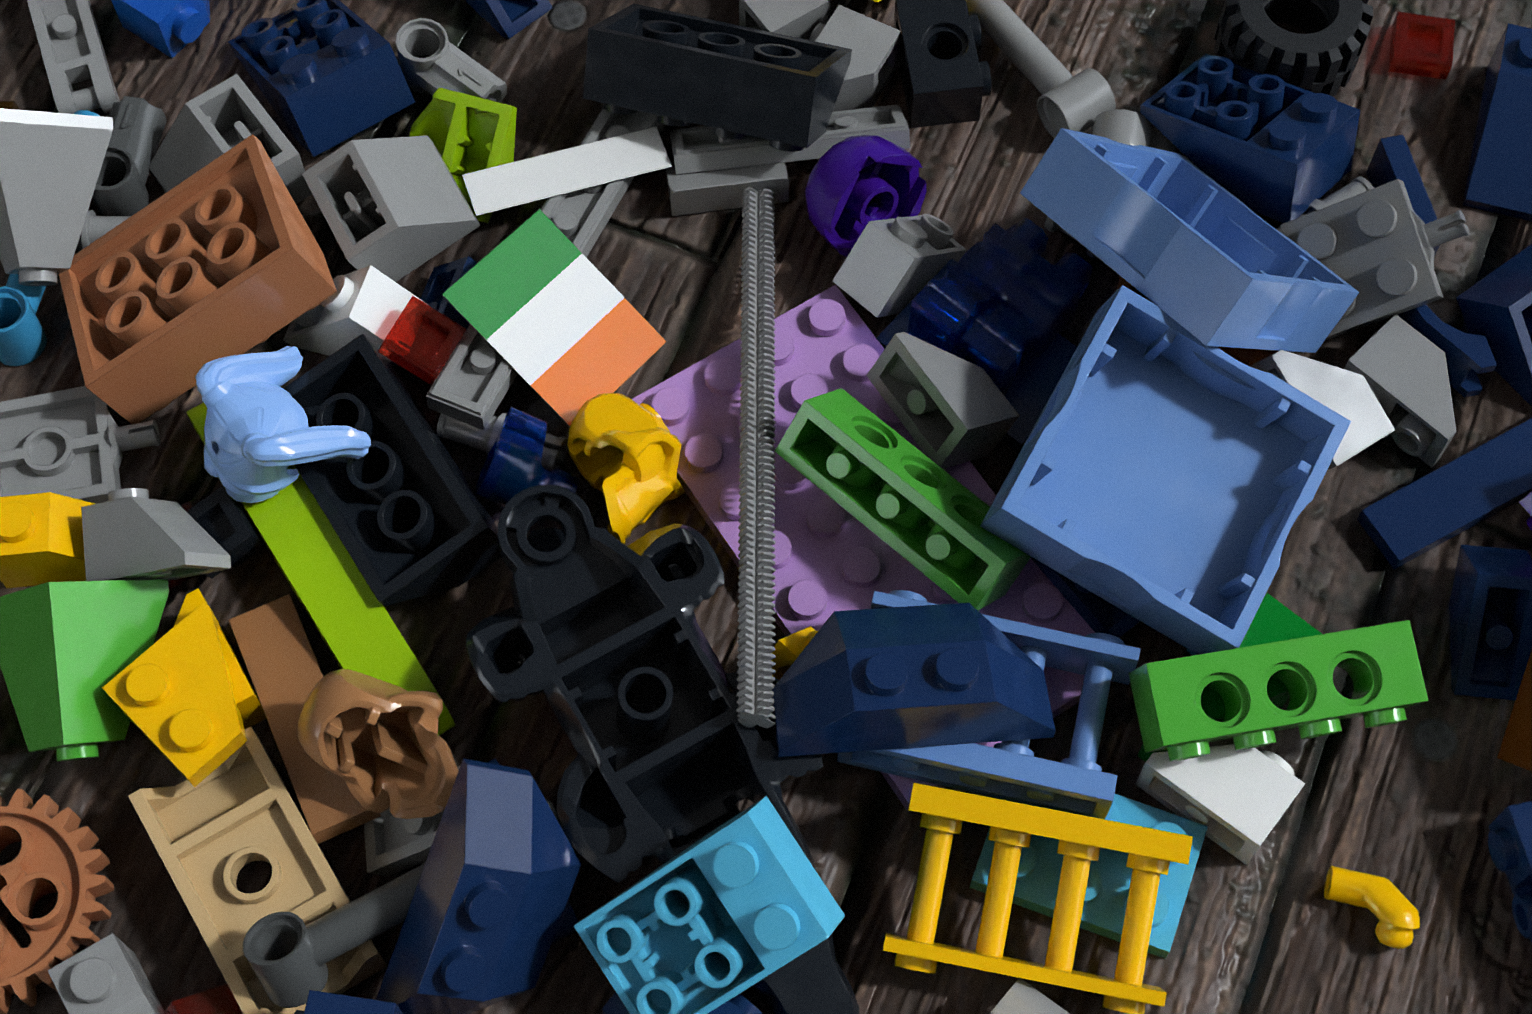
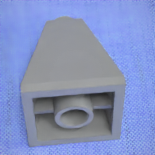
[0,108,113,286]

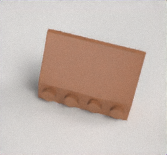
[58,134,337,424]

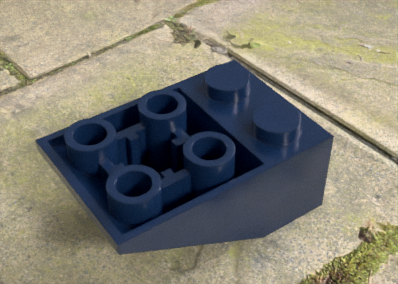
[228,0,415,157]
[1140,53,1360,223]

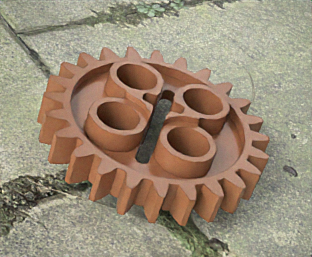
[0,789,114,1014]

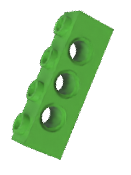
[774,388,1031,610]
[1128,620,1429,762]

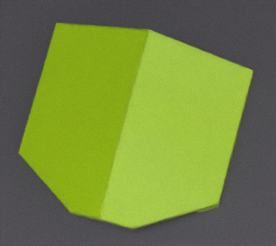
[409,87,517,223]

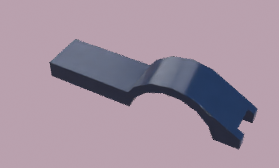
[1366,135,1497,398]

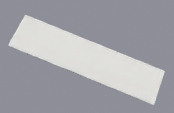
[462,127,672,216]

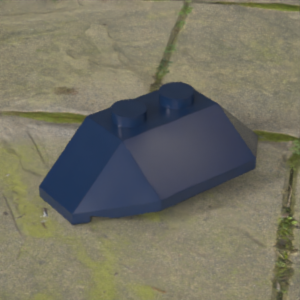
[772,603,1055,757]
[376,758,581,1014]

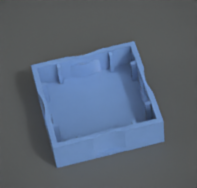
[1020,128,1360,353]
[980,285,1351,655]

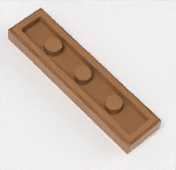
[229,594,381,844]

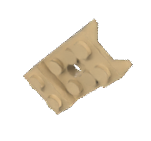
[128,726,387,1014]

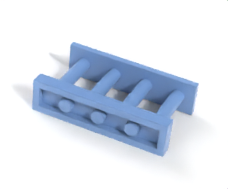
[837,590,1141,819]

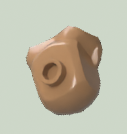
[297,669,458,819]

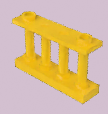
[883,783,1193,1014]

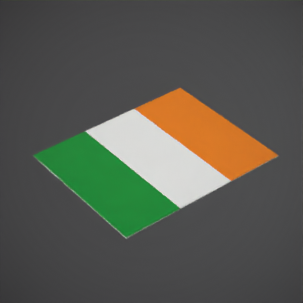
[442,209,667,426]

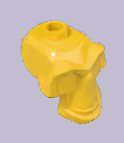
[567,393,685,544]

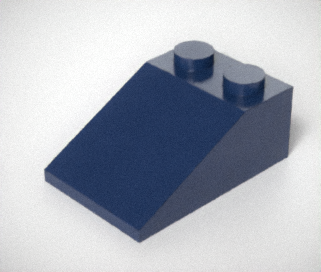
[1462,23,1532,222]

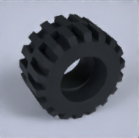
[1214,0,1373,97]

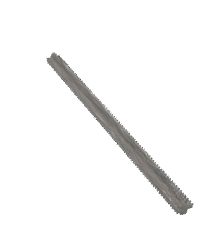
[736,186,776,728]

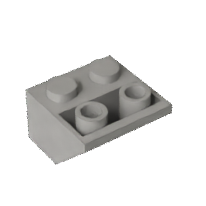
[149,74,312,204]
[302,135,481,282]

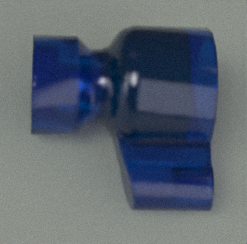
[474,407,579,507]

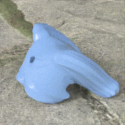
[195,346,371,503]

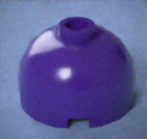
[805,135,927,257]

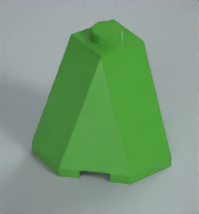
[0,579,169,762]

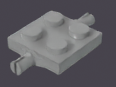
[1280,179,1470,341]
[0,386,160,504]

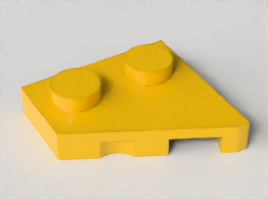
[102,601,247,787]

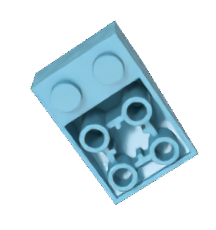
[574,796,845,1014]

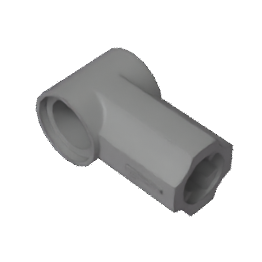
[395,18,507,103]

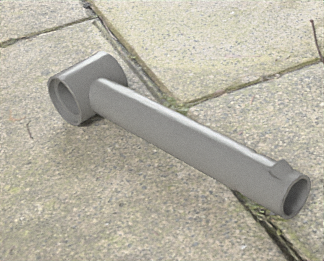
[966,0,1116,139]

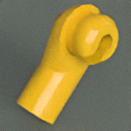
[1324,866,1420,949]

